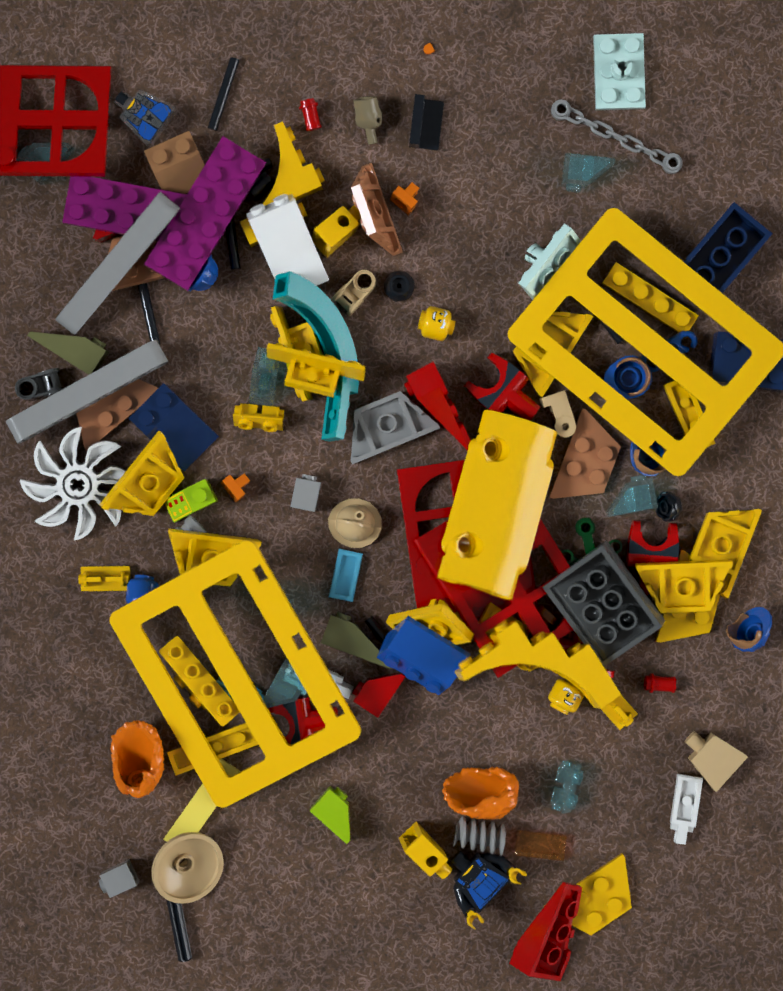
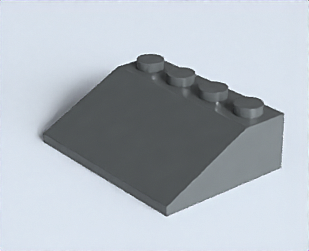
[542,540,666,667]

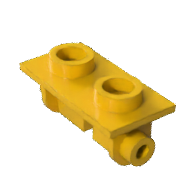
[233,403,285,432]
[78,566,130,591]
[601,695,638,730]

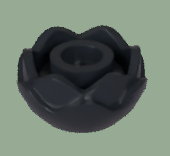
[384,271,415,302]
[655,491,682,522]

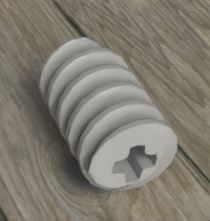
[453,816,506,856]

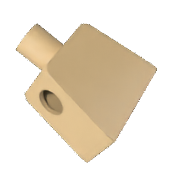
[685,731,748,792]

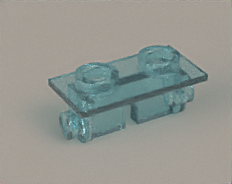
[550,760,583,814]

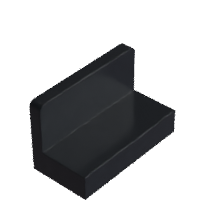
[409,94,444,151]

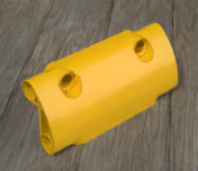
[437,410,557,600]

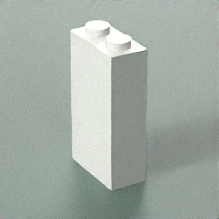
[246,194,329,286]

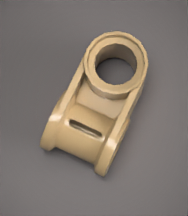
[331,270,376,316]

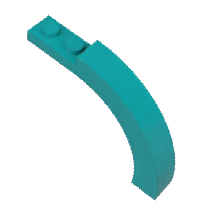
[273,271,359,442]

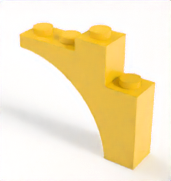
[240,121,325,247]

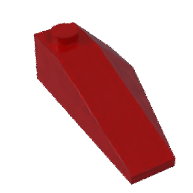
[404,362,471,451]
[509,882,582,981]

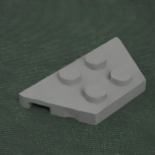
[351,391,440,465]

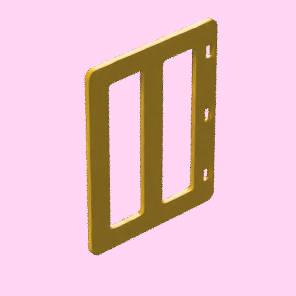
[508,208,783,476]
[109,540,361,808]

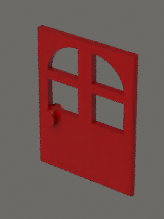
[0,65,111,177]
[397,460,538,618]
[414,519,573,678]

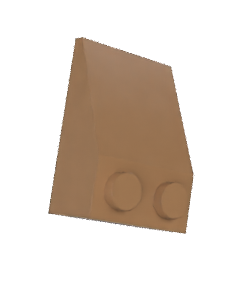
[144,131,205,194]

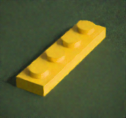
[602,262,699,333]
[167,722,259,776]

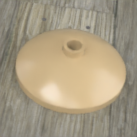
[151,832,224,904]

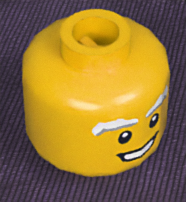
[417,306,456,341]
[548,679,584,715]

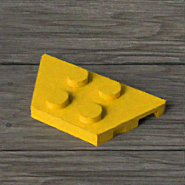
[513,312,593,397]
[100,430,184,516]
[689,509,762,599]
[168,529,262,586]
[655,550,720,643]
[635,559,733,613]
[544,853,632,936]

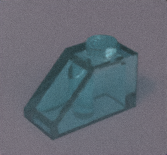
[16,143,75,185]
[561,153,615,192]
[249,347,281,406]
[606,475,658,517]
[263,659,307,708]

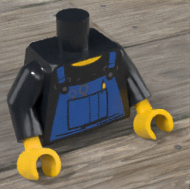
[450,851,527,930]

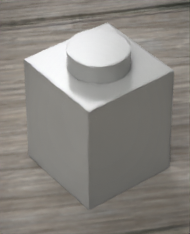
[290,474,321,512]
[99,859,140,898]

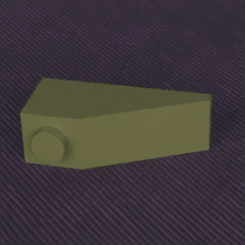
[27,332,109,375]
[321,611,391,669]

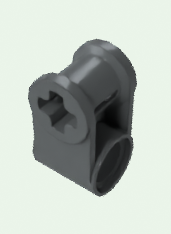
[15,368,64,401]

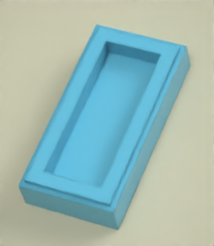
[329,549,363,602]

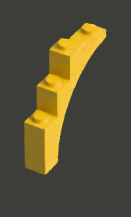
[454,620,621,709]

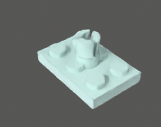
[593,33,646,110]
[518,224,581,300]

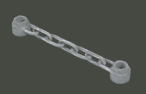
[551,100,683,174]

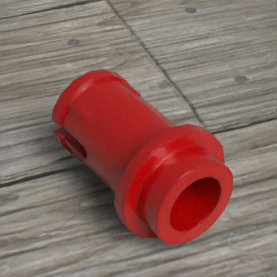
[299,98,322,131]
[644,673,676,693]

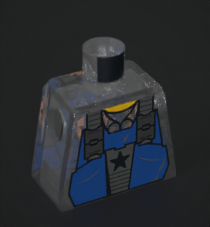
[114,89,178,148]

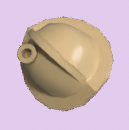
[328,499,382,548]

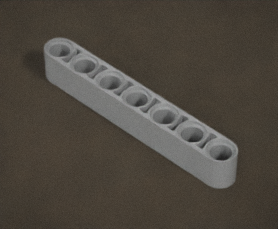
[55,192,180,335]
[6,340,168,444]

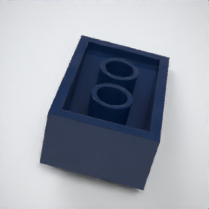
[129,383,219,471]

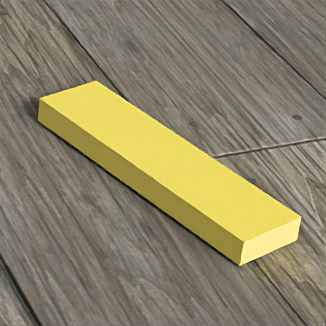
[164,759,241,842]

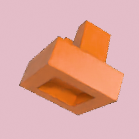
[390,182,420,216]
[221,473,250,503]

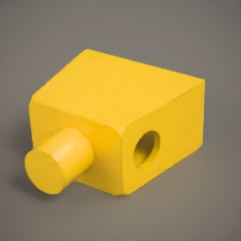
[311,205,361,258]
[399,821,452,879]

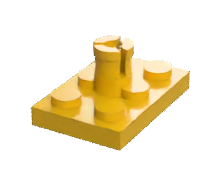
[386,599,474,645]

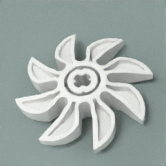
[20,426,126,540]

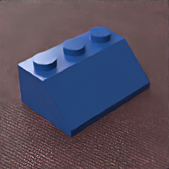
[376,616,471,695]

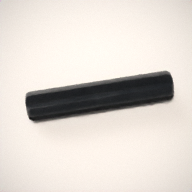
[166,899,192,962]

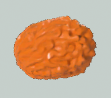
[110,720,164,798]
[442,767,519,820]

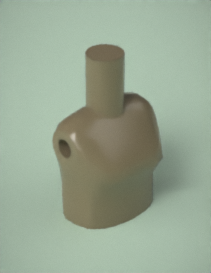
[353,96,382,144]

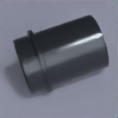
[249,171,275,200]

